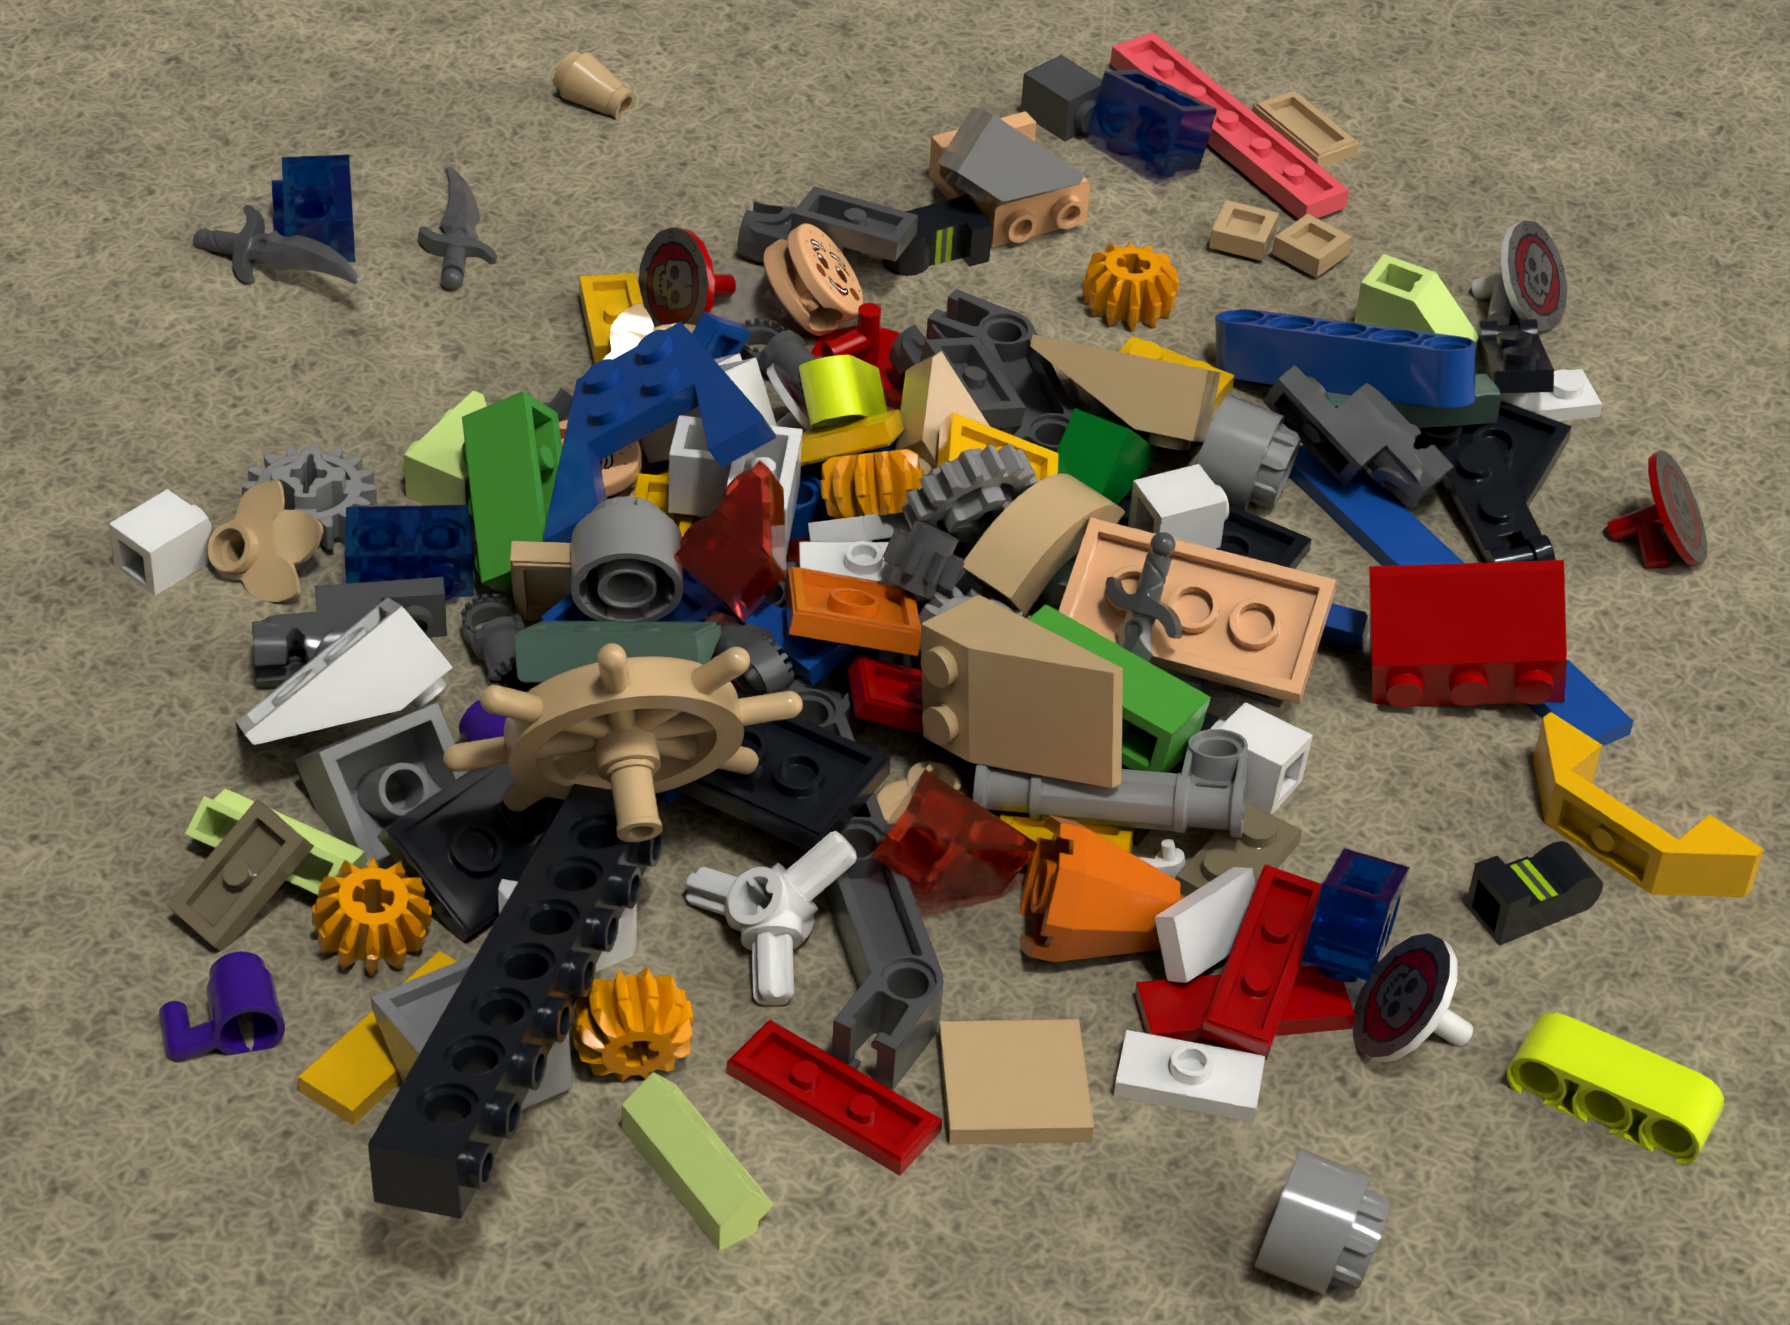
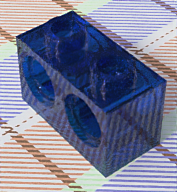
[1088,69,1217,177]
[272,155,356,262]
[345,505,474,600]
[1301,848,1410,982]

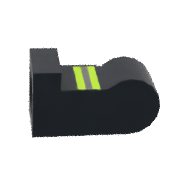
[882,195,992,276]
[1465,841,1603,946]

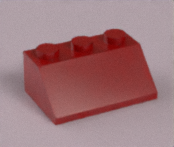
[1369,560,1567,708]

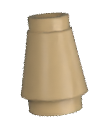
[553,51,635,119]

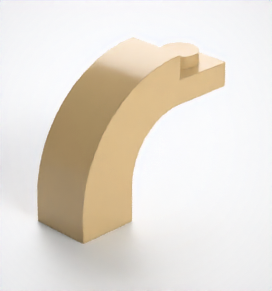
[963,473,1125,616]

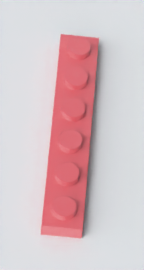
[1110,32,1349,219]

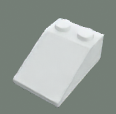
[236,597,453,745]

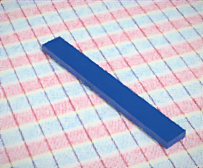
[1289,445,1634,747]

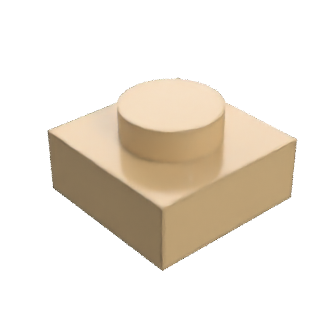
[1209,200,1279,261]
[1272,213,1352,278]

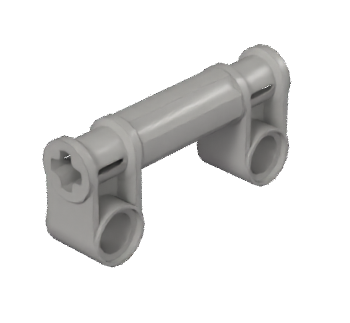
[973,729,1248,838]

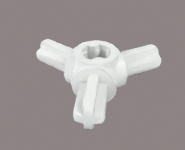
[685,831,857,1006]

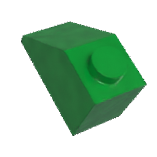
[1057,408,1158,505]

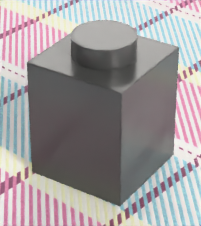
[1020,55,1106,142]

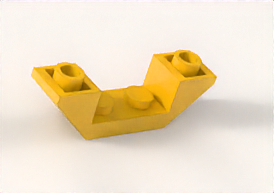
[1533,712,1764,897]

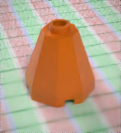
[1020,815,1186,962]

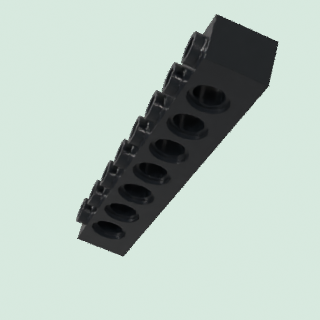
[368,783,663,1219]

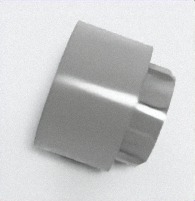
[1196,394,1301,511]
[571,496,683,622]
[1254,1148,1391,1296]

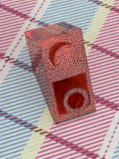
[674,460,787,623]
[872,769,1038,896]

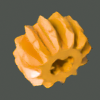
[1082,241,1179,331]
[820,449,924,519]
[312,854,432,977]
[572,968,694,1082]

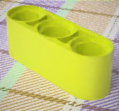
[798,355,887,429]
[1507,1013,1724,1165]

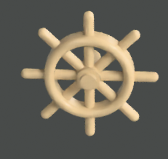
[443,643,803,842]

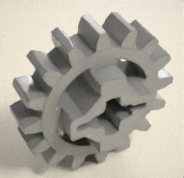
[241,444,378,550]
[902,444,1038,543]

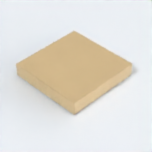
[938,1019,1094,1145]

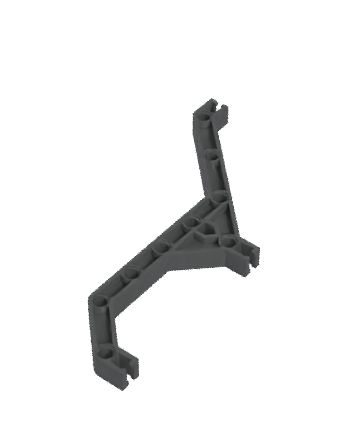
[704,289,1074,1090]

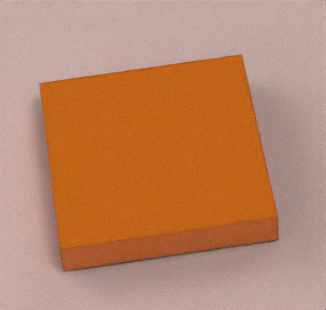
[784,566,921,656]

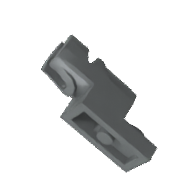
[737,186,918,269]
[889,324,1026,428]
[1263,365,1454,509]
[252,577,447,689]

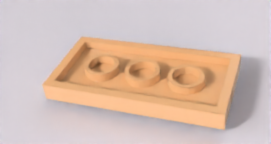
[1058,517,1336,704]

